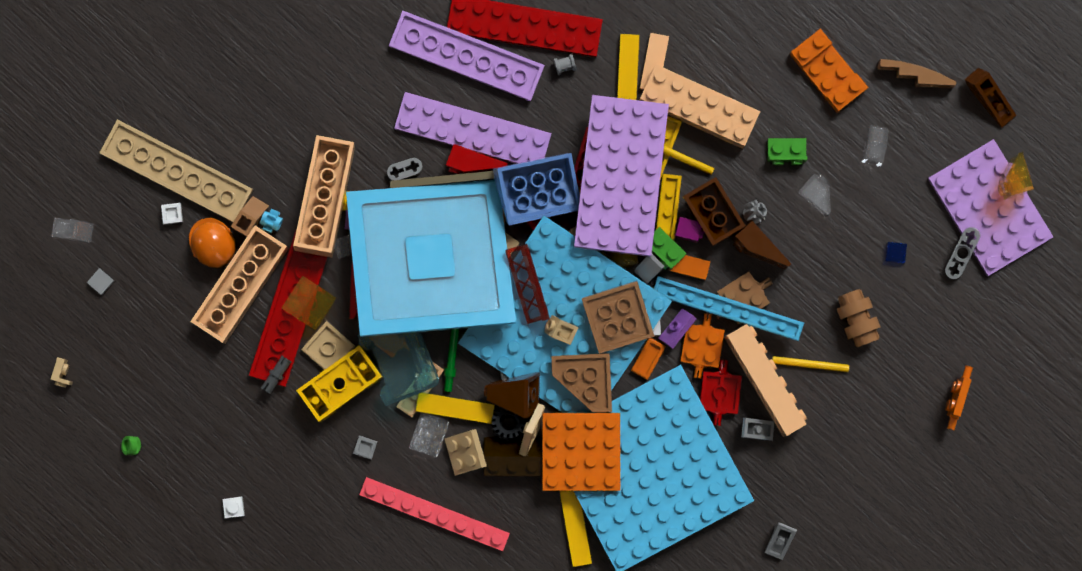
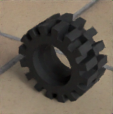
[492,407,526,442]

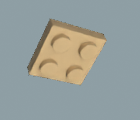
[445,429,487,476]

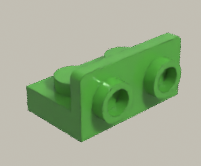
[767,138,807,165]
[652,227,687,270]

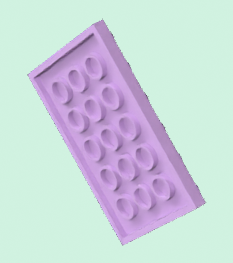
[928,139,1053,276]

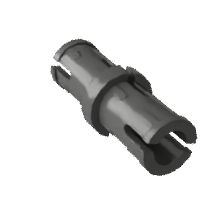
[260,355,292,394]

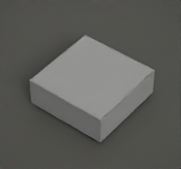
[87,268,114,295]
[353,435,378,460]

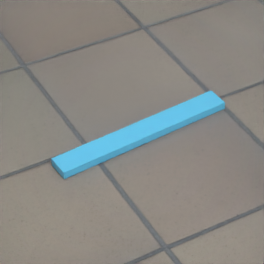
[654,276,804,341]

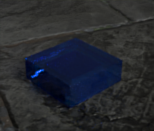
[885,242,907,263]

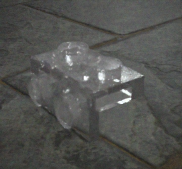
[409,412,449,457]

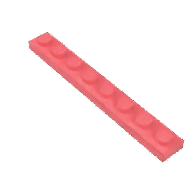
[359,477,510,551]

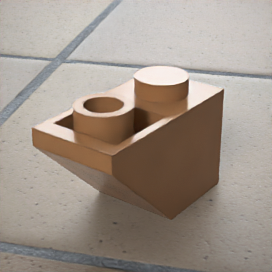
[231,196,269,237]

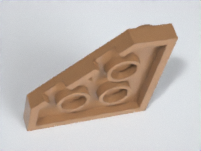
[551,353,612,412]

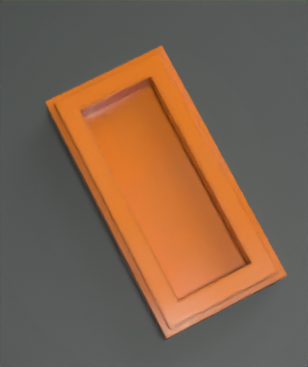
[668,255,711,280]
[631,338,666,380]

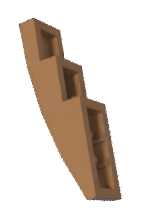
[878,59,956,88]

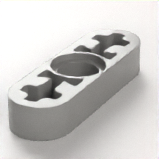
[945,227,981,279]

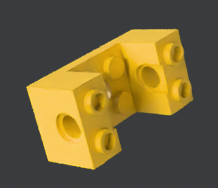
[296,345,384,422]

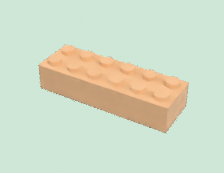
[639,64,760,149]
[293,135,355,258]
[190,225,289,344]
[724,324,807,437]

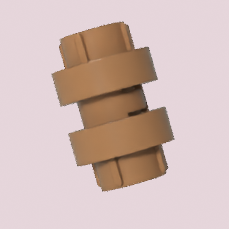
[837,289,881,347]

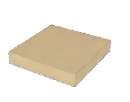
[301,321,356,370]

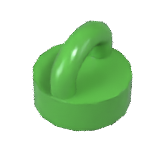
[121,436,141,455]

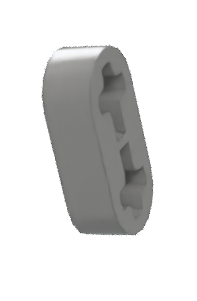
[387,158,423,181]

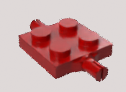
[700,360,742,426]

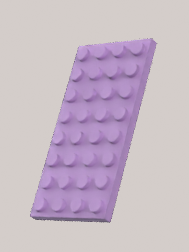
[574,95,669,257]

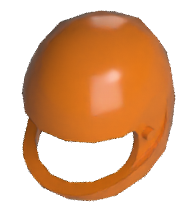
[189,218,236,268]

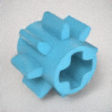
[260,209,283,234]

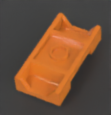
[789,28,869,113]

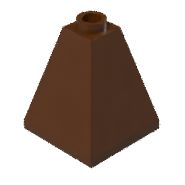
[484,372,540,418]

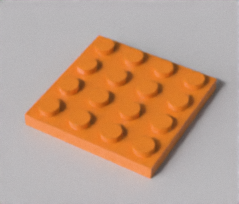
[543,413,620,491]

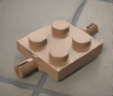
[716,272,773,324]

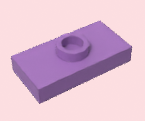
[659,309,696,349]

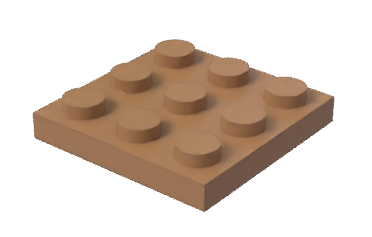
[582,281,654,354]

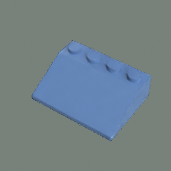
[493,153,580,225]

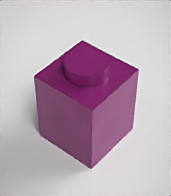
[675,217,704,243]

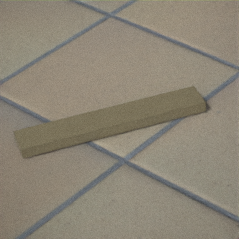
[390,171,495,188]

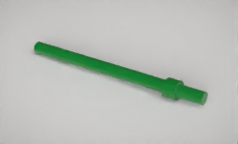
[444,328,459,392]

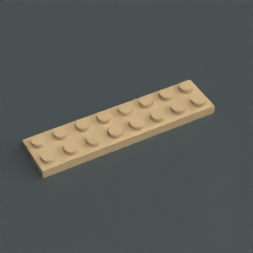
[100,119,253,222]

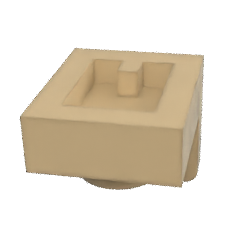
[544,315,578,345]
[51,357,73,388]

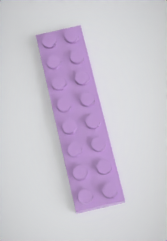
[389,11,545,101]
[394,92,552,164]

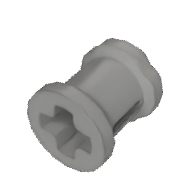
[554,54,576,75]

